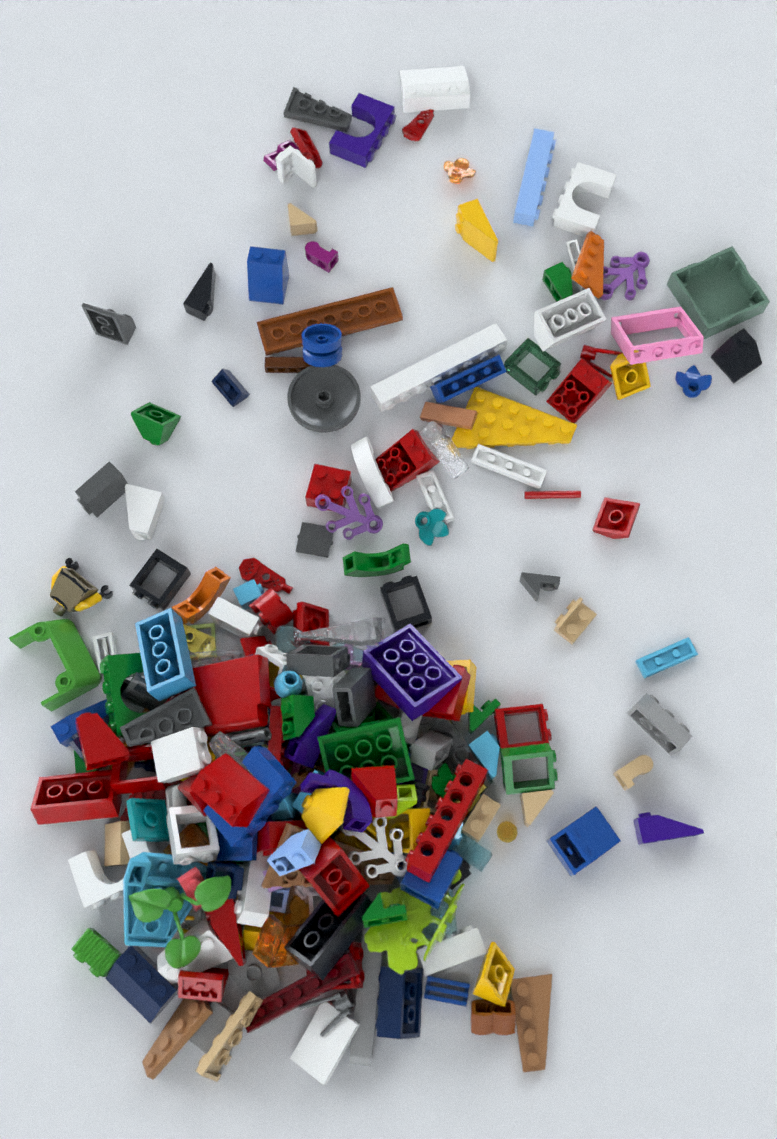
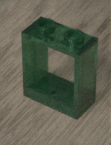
[504,338,561,396]

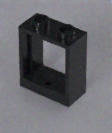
[129,548,191,610]
[380,575,432,633]

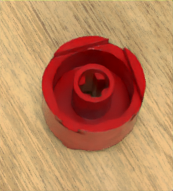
[249,588,295,635]

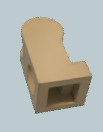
[613,755,653,791]

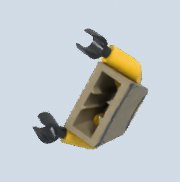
[50,558,113,616]

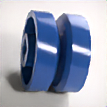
[302,323,343,367]

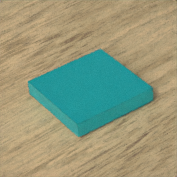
[126,798,170,842]

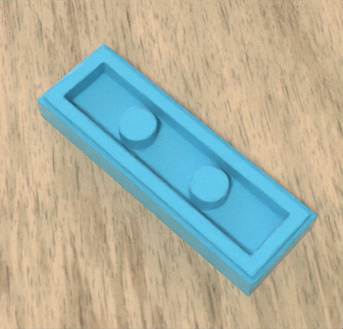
[635,637,698,679]

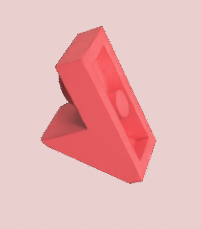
[177,866,204,912]

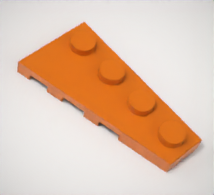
[571,231,604,299]

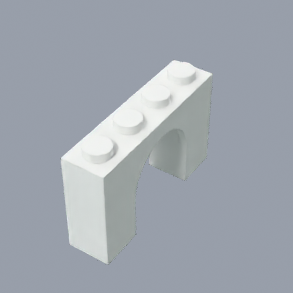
[552,162,617,237]
[68,829,159,909]

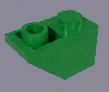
[281,695,315,740]

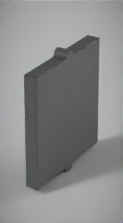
[296,522,334,558]

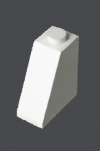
[125,484,165,540]

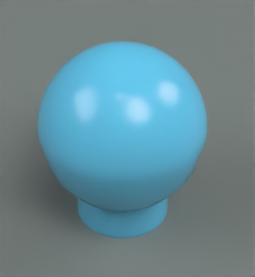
[274,671,303,698]

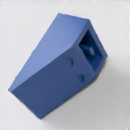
[546,806,621,876]

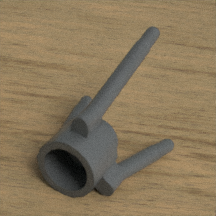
[298,989,356,1036]

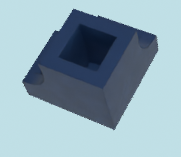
[206,861,244,899]

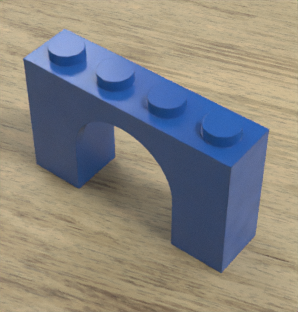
[203,746,297,847]

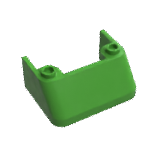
[9,619,102,712]

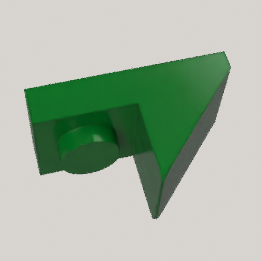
[468,698,501,734]
[362,892,407,928]

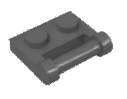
[121,672,170,710]

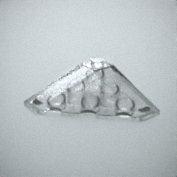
[296,617,386,649]

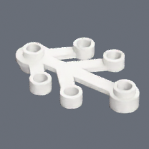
[340,817,408,878]

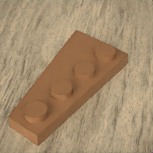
[142,998,213,1080]

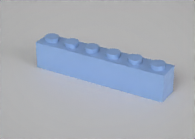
[513,128,556,226]

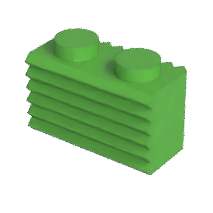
[71,928,122,978]

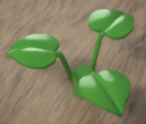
[129,875,231,969]

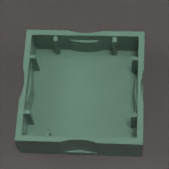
[667,246,770,339]

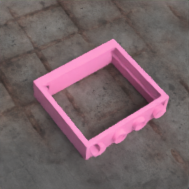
[611,307,704,365]

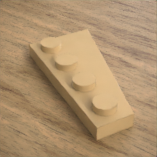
[195,991,263,1082]

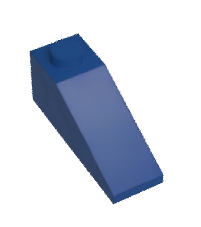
[50,699,107,747]

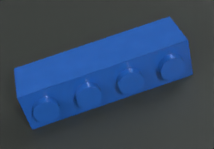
[430,355,507,403]

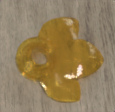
[283,895,310,931]

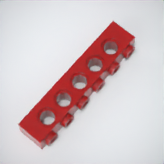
[405,759,488,883]

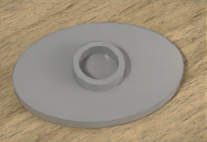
[228,950,280,996]

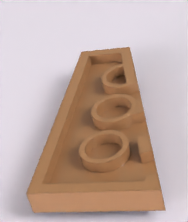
[510,974,552,1072]

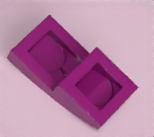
[263,140,300,171]

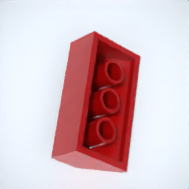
[30,770,122,825]

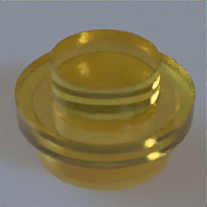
[497,821,517,843]

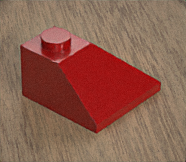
[351,766,398,818]

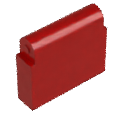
[188,654,271,737]

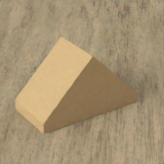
[288,203,318,236]
[520,790,554,827]

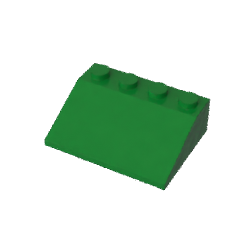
[317,717,414,784]

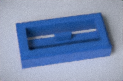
[424,976,470,1007]

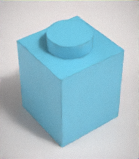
[233,579,264,610]

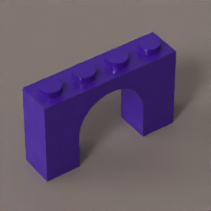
[329,93,396,168]

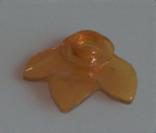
[443,158,476,184]

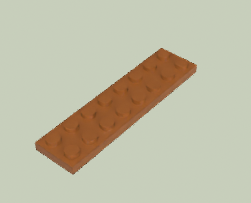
[257,287,403,356]

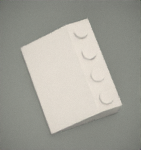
[400,66,470,113]

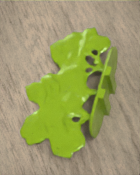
[364,869,465,974]

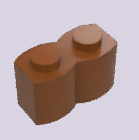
[470,999,516,1035]

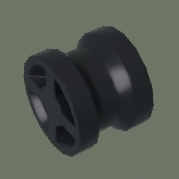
[409,780,430,802]

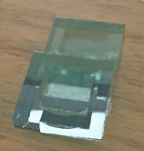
[452,832,493,872]

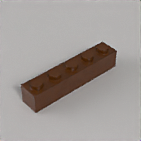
[264,357,312,373]

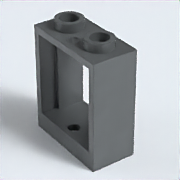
[286,644,351,677]

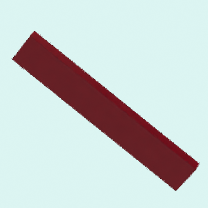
[246,953,360,1033]

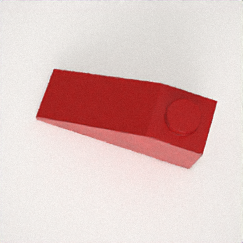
[206,897,247,966]

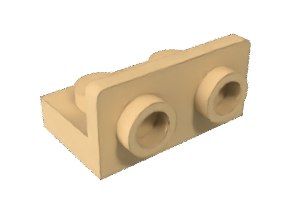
[554,597,597,645]

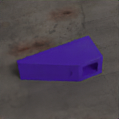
[284,704,336,768]

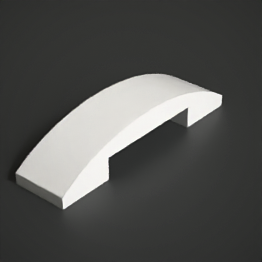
[351,436,394,509]

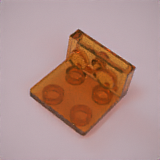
[252,914,302,968]

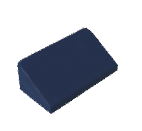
[211,369,250,407]

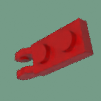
[290,127,323,169]

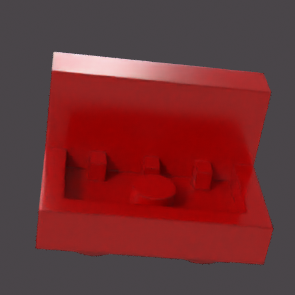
[293,601,330,648]

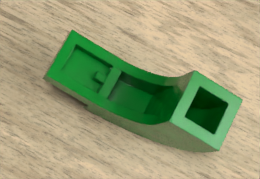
[342,543,411,577]

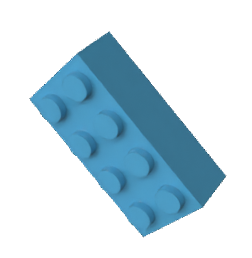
[135,608,196,701]

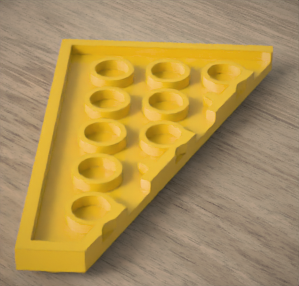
[448,387,577,450]

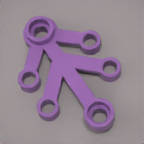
[600,252,650,300]
[315,486,383,540]

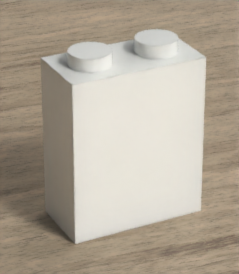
[151,727,212,783]

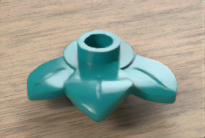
[415,509,449,546]

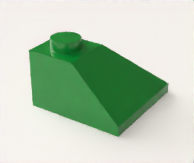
[131,402,181,446]

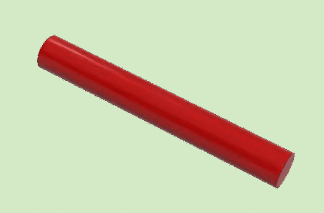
[524,491,581,499]

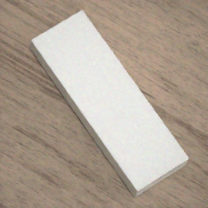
[416,470,454,524]

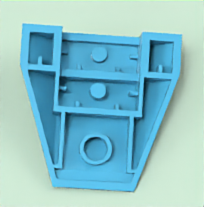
[123,852,207,947]

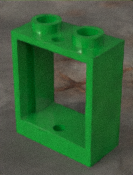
[500,743,558,795]

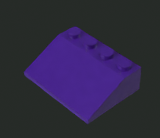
[362,623,462,721]

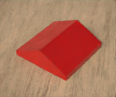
[592,497,640,539]

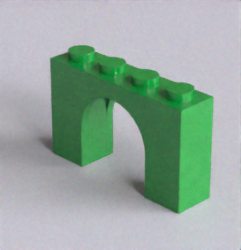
[100,653,148,739]

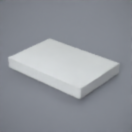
[290,1001,360,1085]

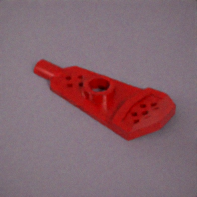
[402,109,434,141]
[239,558,293,594]

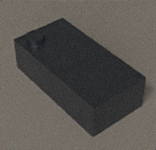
[284,893,372,980]

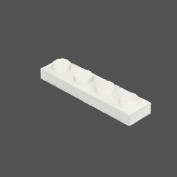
[471,444,547,489]

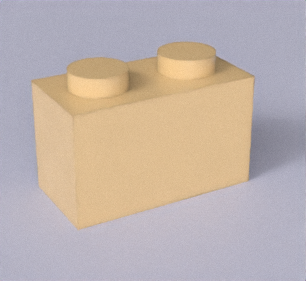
[461,794,501,843]

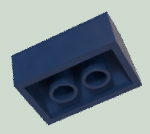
[105,946,178,1024]
[375,966,423,1039]

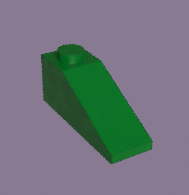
[542,262,573,302]

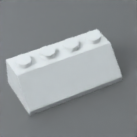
[534,288,606,352]

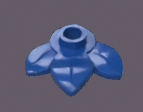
[675,365,712,398]

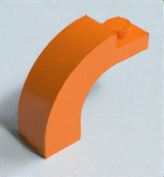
[172,567,231,624]

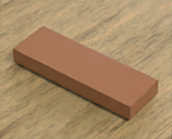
[420,402,478,430]

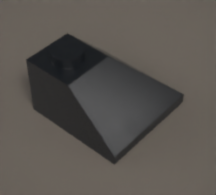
[710,328,762,383]

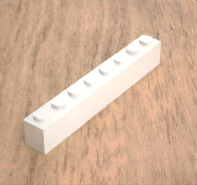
[370,323,507,412]

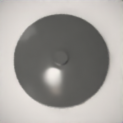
[287,365,361,433]

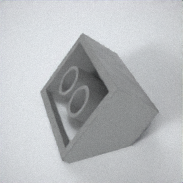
[627,693,692,756]

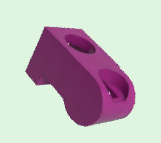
[305,241,339,273]

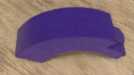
[300,770,372,833]

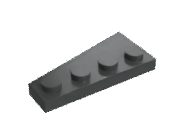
[283,87,352,132]
[120,688,213,747]
[427,718,493,796]

